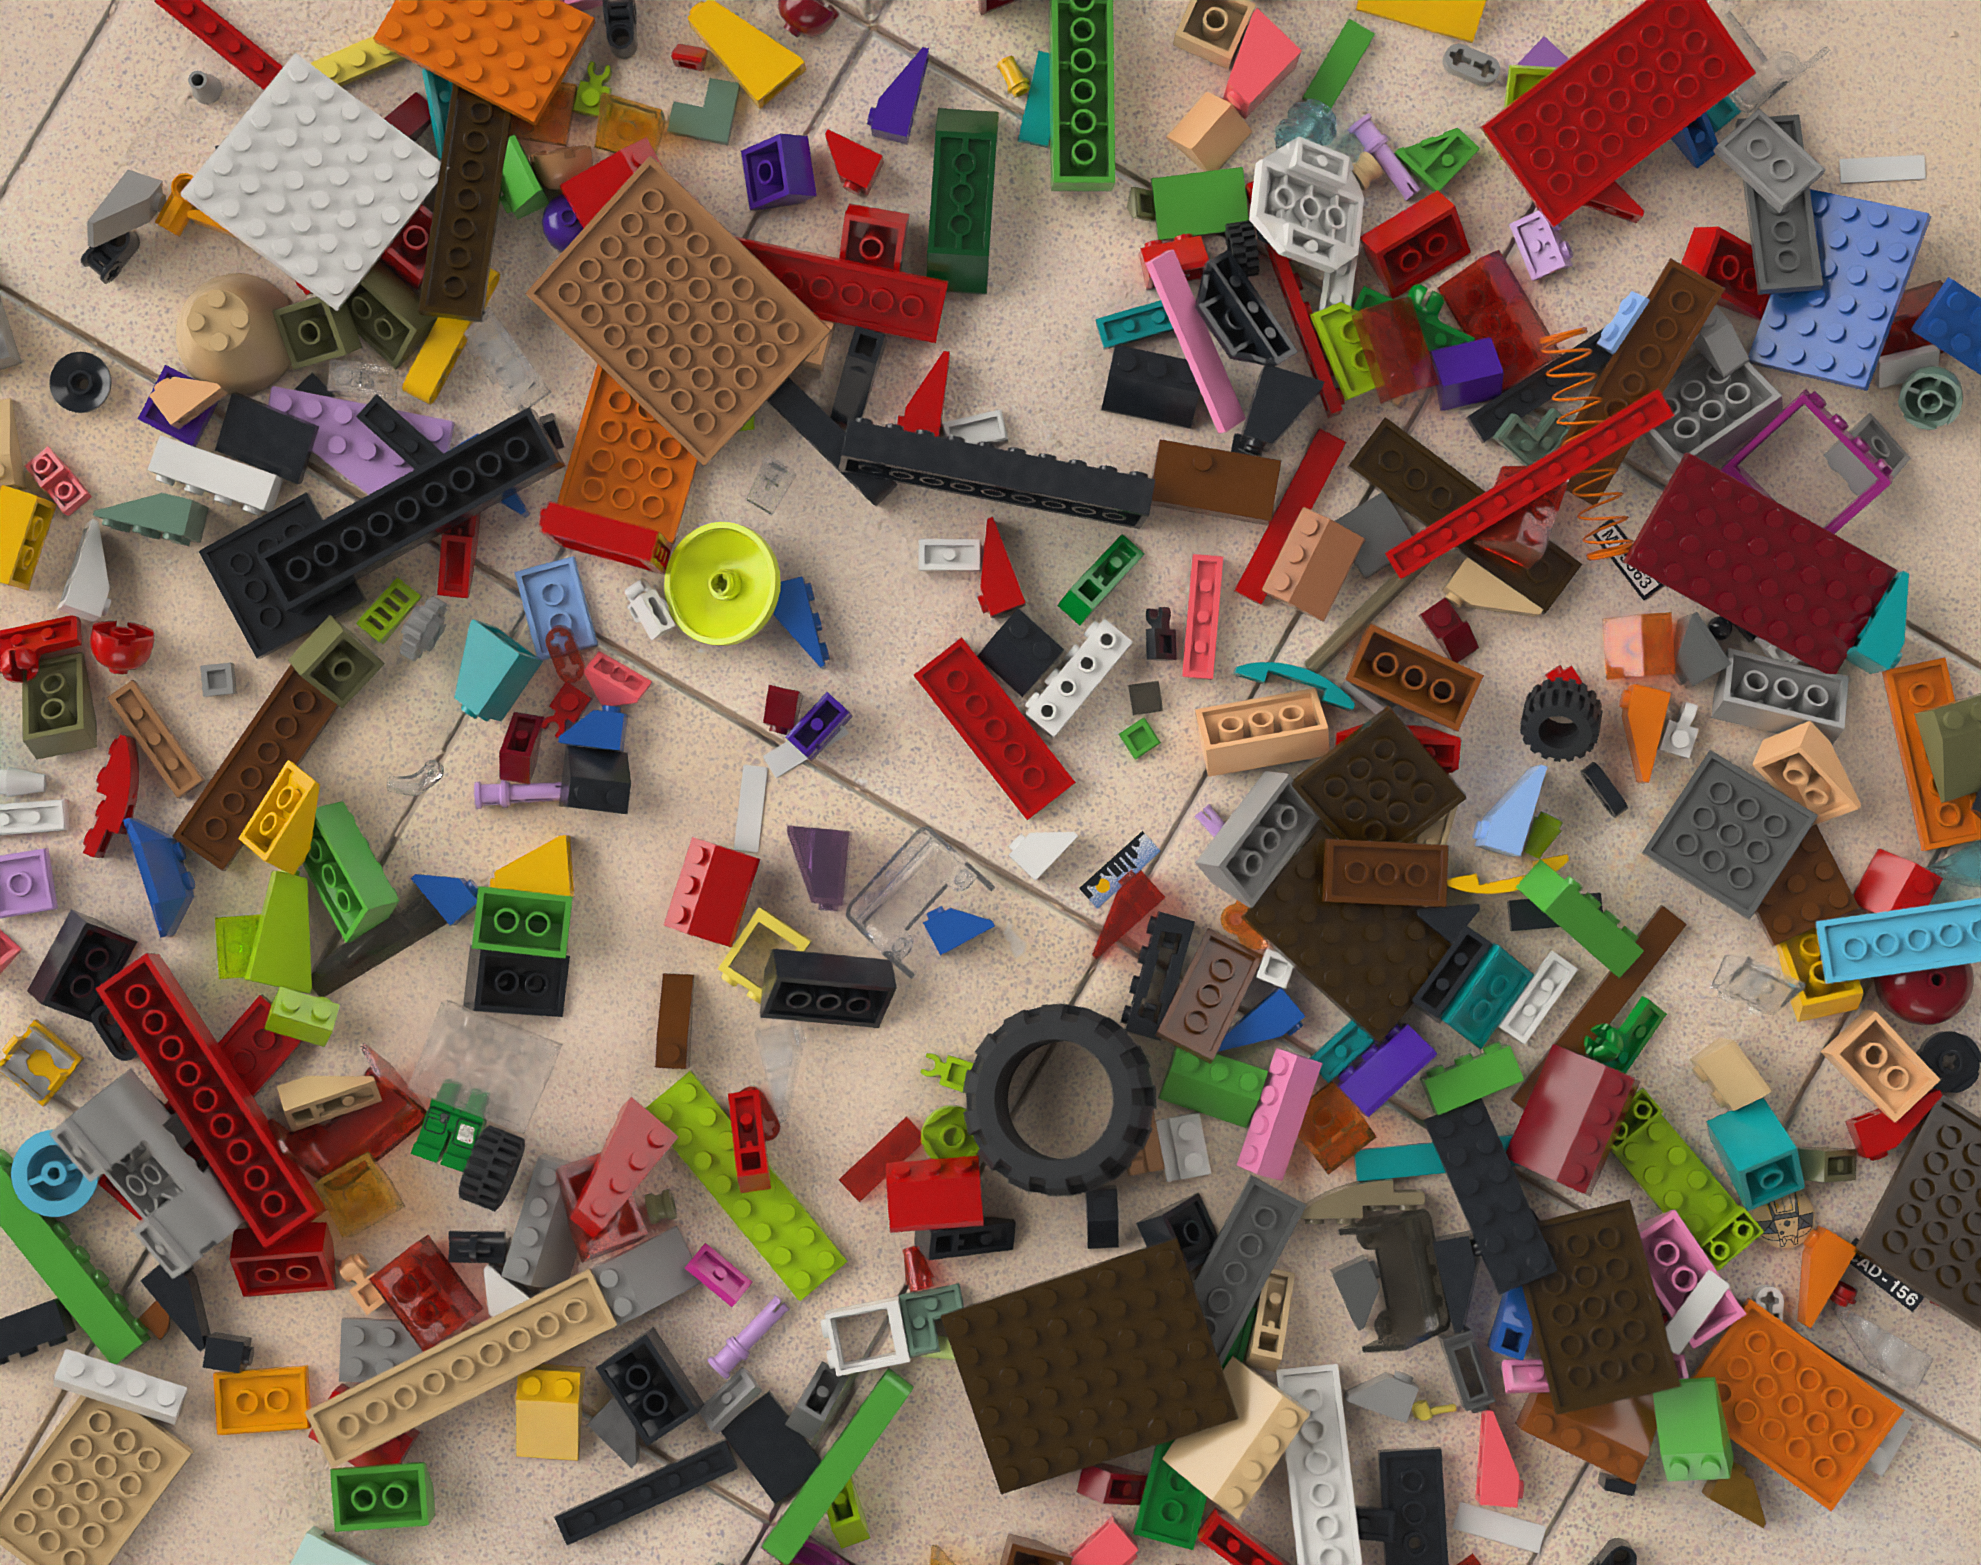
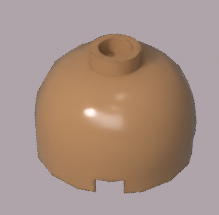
[530,145,593,195]

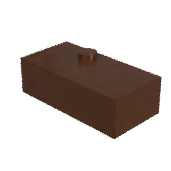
[1151,439,1281,526]

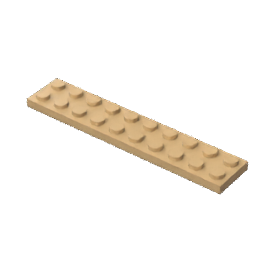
[305,1268,618,1469]

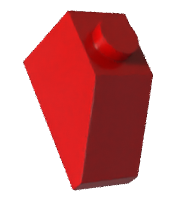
[825,129,884,195]

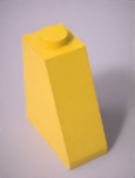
[490,835,575,897]

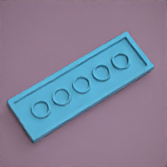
[1815,898,1981,984]

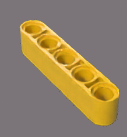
[402,268,501,405]

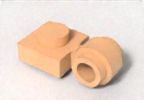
[338,1252,394,1315]

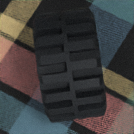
[1520,677,1603,762]
[458,1125,525,1212]

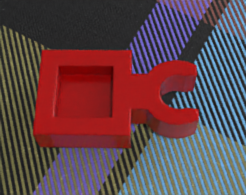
[541,681,593,739]

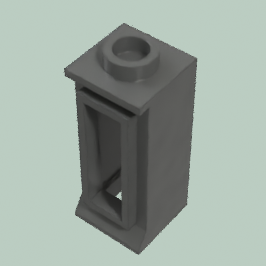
[1438,1326,1496,1413]

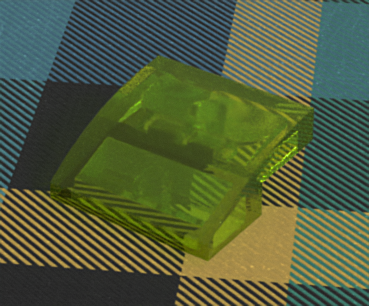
[215,914,261,979]

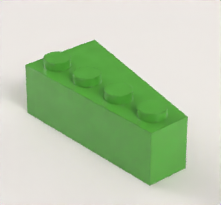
[1516,859,1644,978]

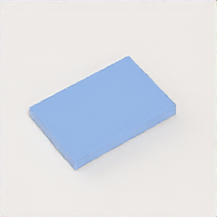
[514,556,599,661]

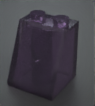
[787,825,853,911]

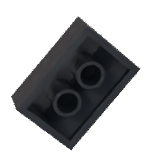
[1101,344,1200,429]
[27,909,137,1023]
[595,1327,705,1446]

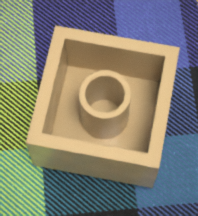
[1173,0,1256,69]

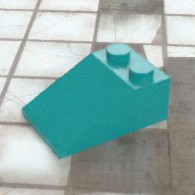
[1845,571,1909,674]

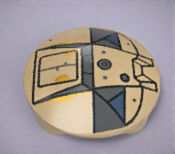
[1753,1190,1815,1248]

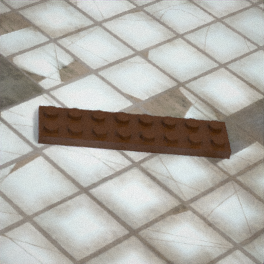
[1557,258,1725,505]
[172,633,339,871]

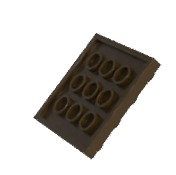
[1291,705,1467,843]

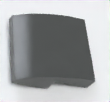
[1335,492,1412,579]

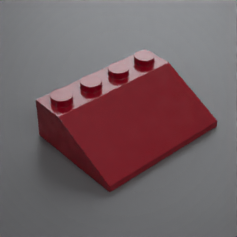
[1506,1044,1640,1196]

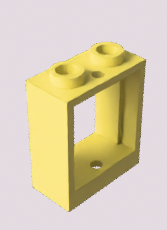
[718,907,812,1004]

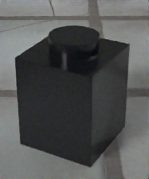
[202,1332,254,1373]

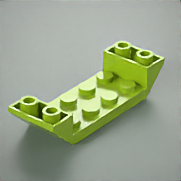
[1611,1087,1764,1272]

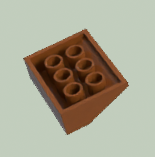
[1515,1392,1657,1485]

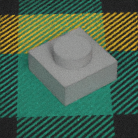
[200,663,237,697]

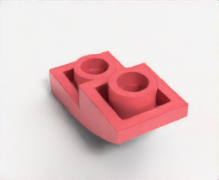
[25,446,92,517]

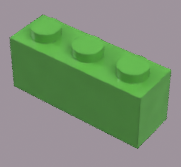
[1420,1041,1524,1115]

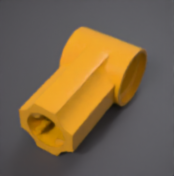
[155,173,196,237]

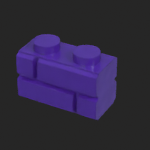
[785,692,853,762]

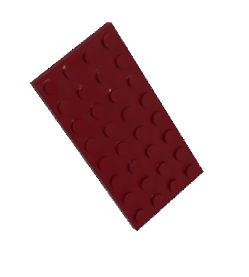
[1623,452,1898,674]

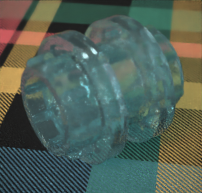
[1275,99,1337,150]

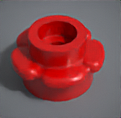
[1830,1281,1858,1307]

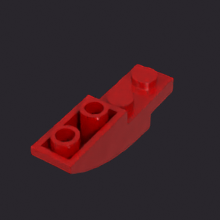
[83,734,139,858]

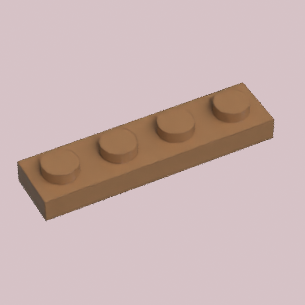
[107,680,206,798]

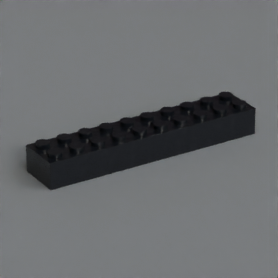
[257,407,566,613]
[838,418,1155,529]

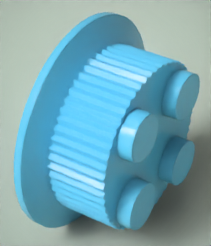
[11,1129,99,1217]

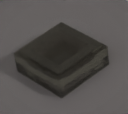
[1128,680,1163,716]

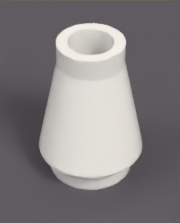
[0,767,46,797]

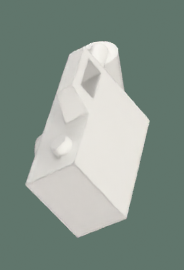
[625,578,675,641]

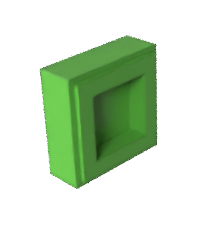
[1118,718,1161,760]

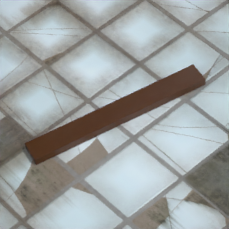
[1510,905,1687,1110]

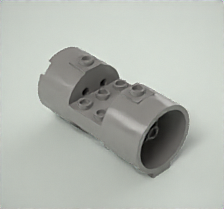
[49,1068,246,1278]

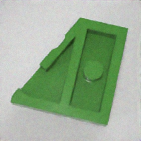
[1394,128,1480,192]

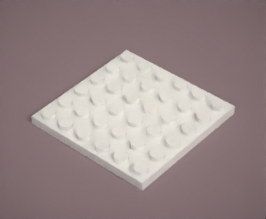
[181,53,449,311]

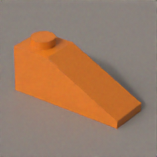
[1619,684,1671,784]
[1797,1225,1856,1329]

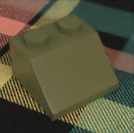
[272,296,363,370]
[288,615,385,709]

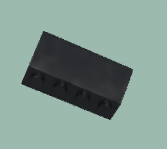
[760,949,897,1028]

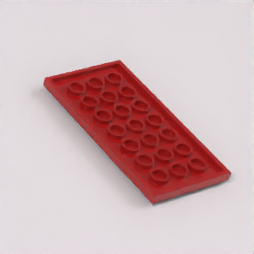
[1480,0,1756,227]

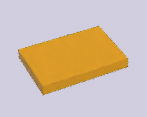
[213,1365,312,1435]

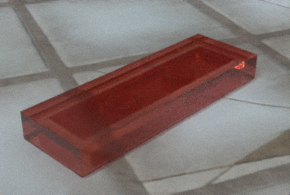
[838,1116,922,1202]

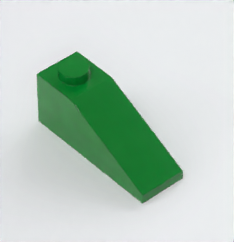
[1057,534,1145,626]

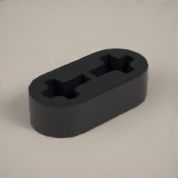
[1580,762,1628,818]

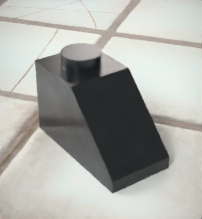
[1085,1185,1119,1249]

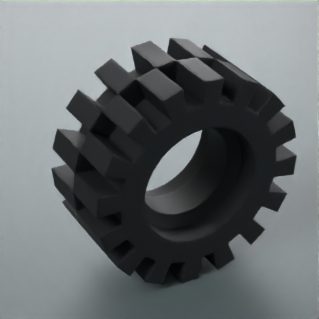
[1225,220,1260,277]

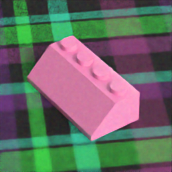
[1637,1209,1746,1349]

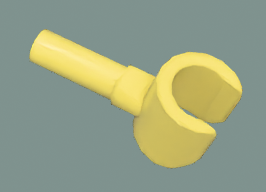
[1411,1400,1457,1421]

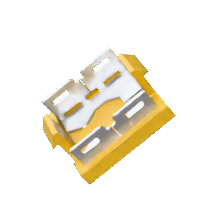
[0,1019,84,1107]

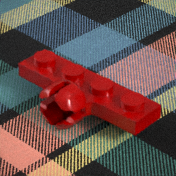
[0,615,82,683]

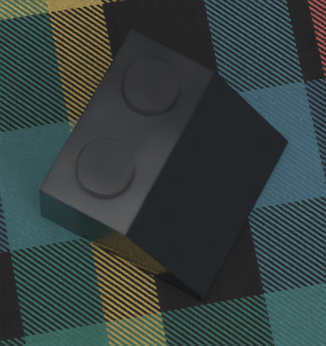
[977,608,1064,697]
[559,745,631,814]
[1136,1193,1218,1271]

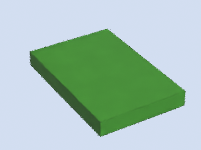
[1151,167,1249,240]

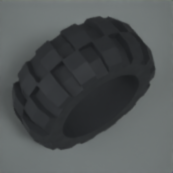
[962,1004,1157,1196]

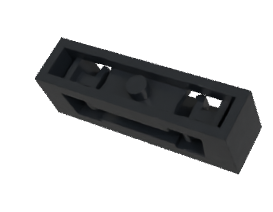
[1120,911,1195,1041]

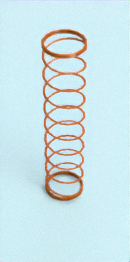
[1538,327,1634,561]

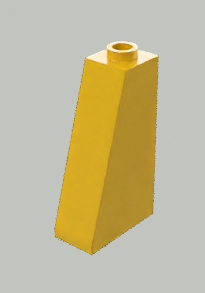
[687,0,807,109]

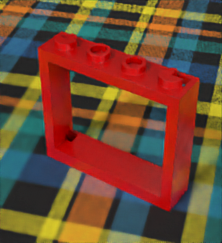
[538,501,673,575]

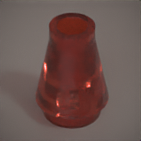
[902,1246,935,1293]

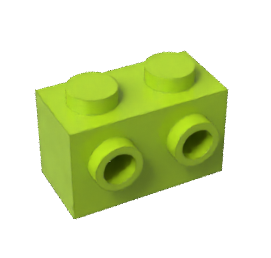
[264,987,340,1047]

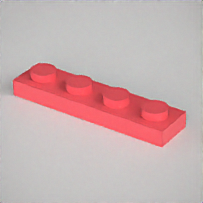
[1182,554,1223,680]

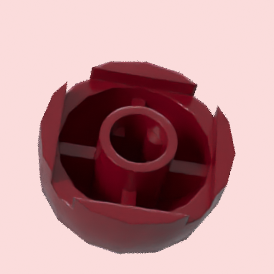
[778,0,840,38]

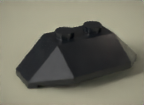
[1195,249,1298,367]

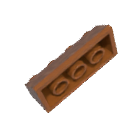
[1345,624,1484,732]

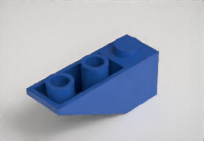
[773,576,830,669]
[1487,1286,1533,1361]

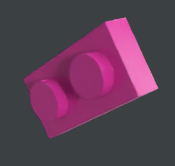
[685,1243,752,1307]

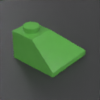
[500,135,550,220]

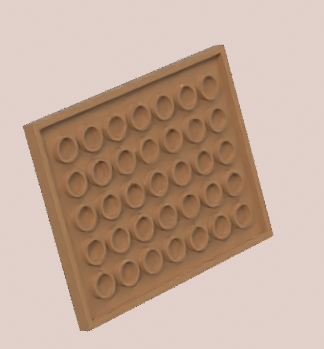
[525,156,832,466]

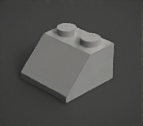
[1823,413,1911,496]

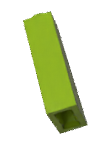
[244,870,312,994]

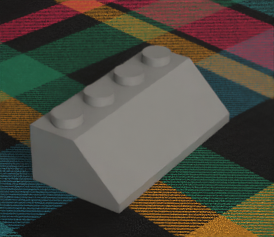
[1711,648,1849,745]
[1195,771,1320,908]
[501,1154,593,1289]

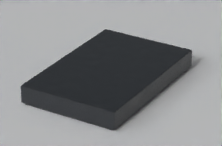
[215,392,319,485]
[721,1390,822,1504]

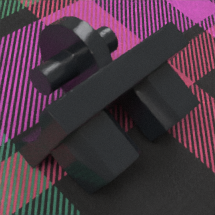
[448,1230,506,1263]

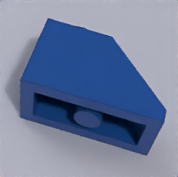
[1671,112,1718,169]
[558,705,628,752]
[411,874,479,926]
[923,906,995,955]

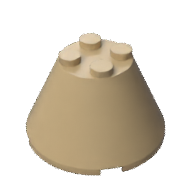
[176,273,291,395]

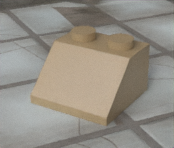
[1690,1037,1772,1111]

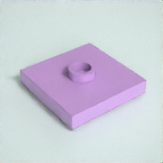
[0,848,58,919]

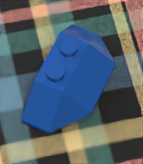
[123,818,195,938]

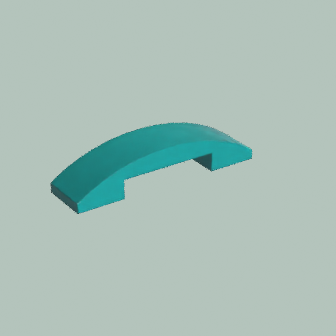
[1233,662,1355,711]

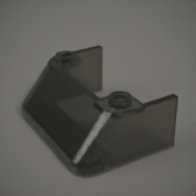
[1338,1209,1451,1353]

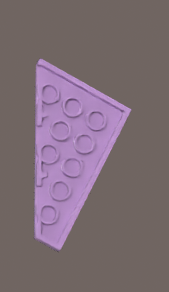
[268,386,455,495]

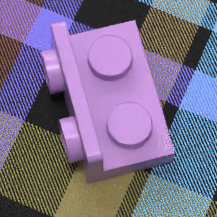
[1509,210,1573,281]

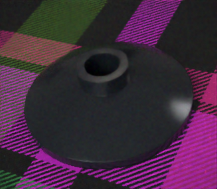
[49,352,112,413]

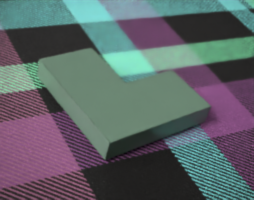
[667,78,740,146]
[1493,408,1571,467]
[899,1283,964,1358]

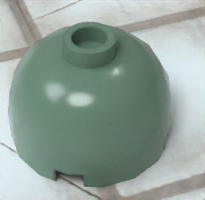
[1898,366,1964,430]

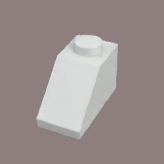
[1008,832,1078,881]
[484,1263,536,1317]

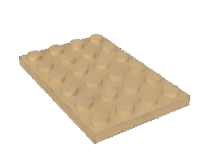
[0,1395,195,1565]

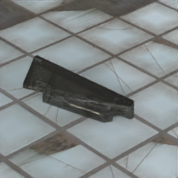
[311,894,448,997]

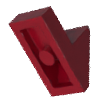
[1418,597,1480,663]

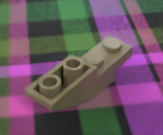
[1300,1178,1425,1225]

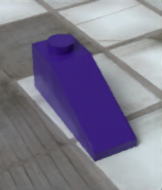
[867,47,930,145]

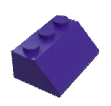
[1336,1023,1438,1117]

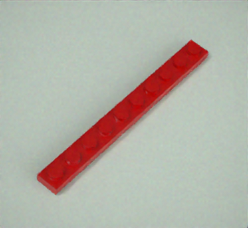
[1385,388,1675,580]

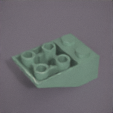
[93,493,209,546]

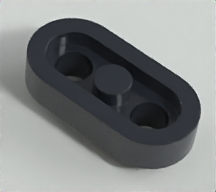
[92,1004,139,1061]

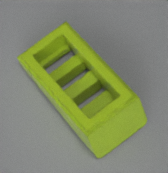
[356,577,422,644]

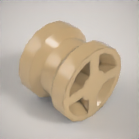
[1352,151,1384,191]

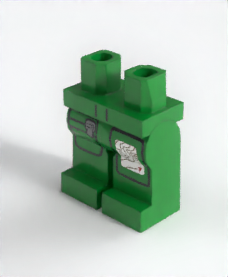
[410,1079,491,1172]

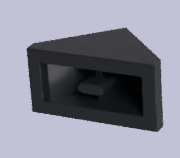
[1413,904,1480,944]

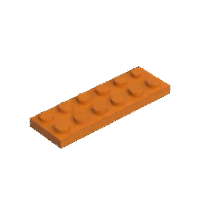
[1882,657,1981,851]

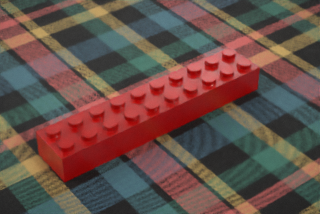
[96,953,327,1249]

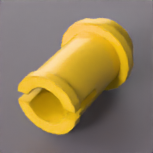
[997,56,1030,98]

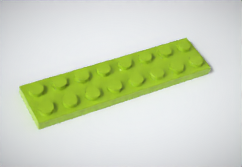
[645,1070,848,1301]

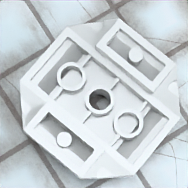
[1249,137,1364,273]

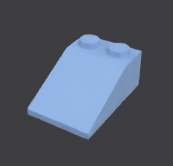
[1472,765,1547,857]

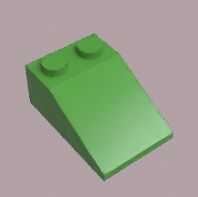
[1653,1377,1734,1482]

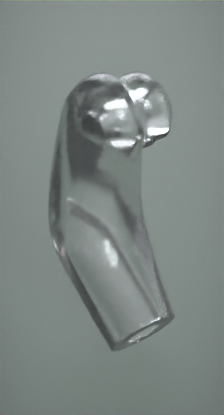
[387,759,444,796]

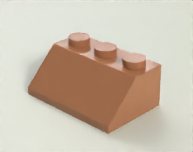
[1262,507,1365,622]

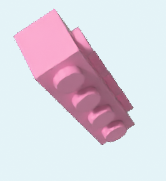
[1237,1048,1322,1181]

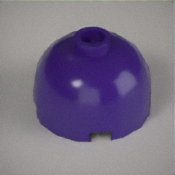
[542,194,583,253]

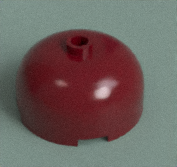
[1874,963,1974,1025]

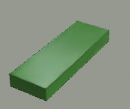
[1302,19,1375,114]

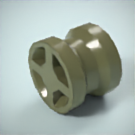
[645,1188,677,1225]

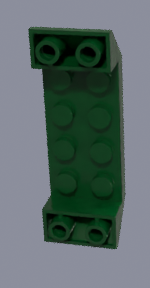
[926,108,999,295]

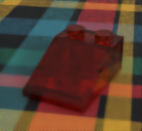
[556,1152,648,1263]

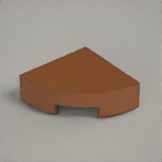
[138,1301,171,1340]

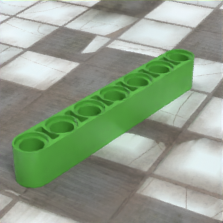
[761,1368,914,1565]

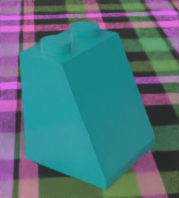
[454,619,543,722]
[1706,1097,1805,1211]

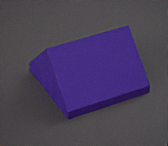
[1430,337,1504,411]

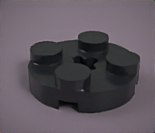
[1916,1031,1981,1093]

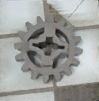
[400,596,447,661]

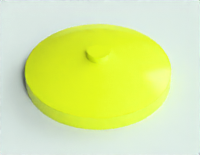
[664,522,781,646]

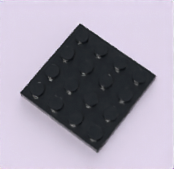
[199,492,367,660]

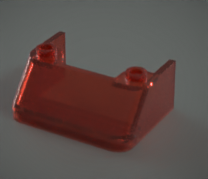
[267,1043,427,1190]

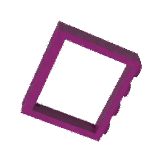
[1720,389,1893,534]

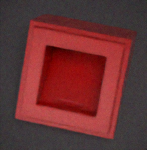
[671,44,708,72]

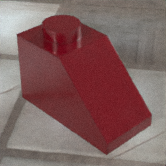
[763,685,804,735]
[499,712,544,784]
[1076,1463,1148,1506]

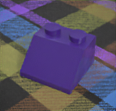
[741,133,817,211]

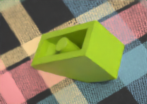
[827,1476,871,1549]

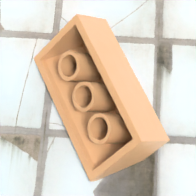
[1195,688,1330,777]

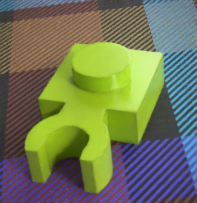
[573,61,612,120]
[920,1053,974,1092]

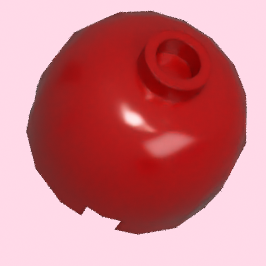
[90,621,155,675]

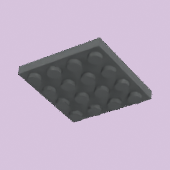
[1642,750,1818,920]

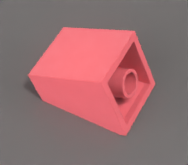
[1223,8,1302,119]

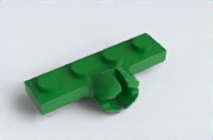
[1353,284,1475,351]
[1584,996,1667,1074]

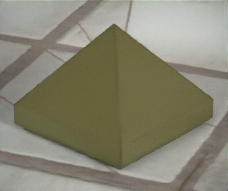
[1127,187,1155,222]

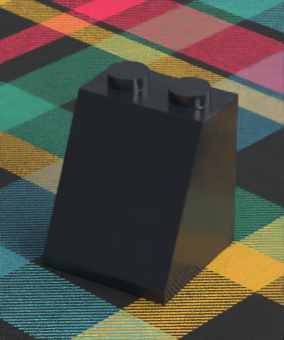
[1238,365,1324,455]

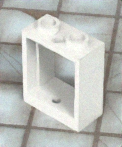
[821,1296,911,1376]

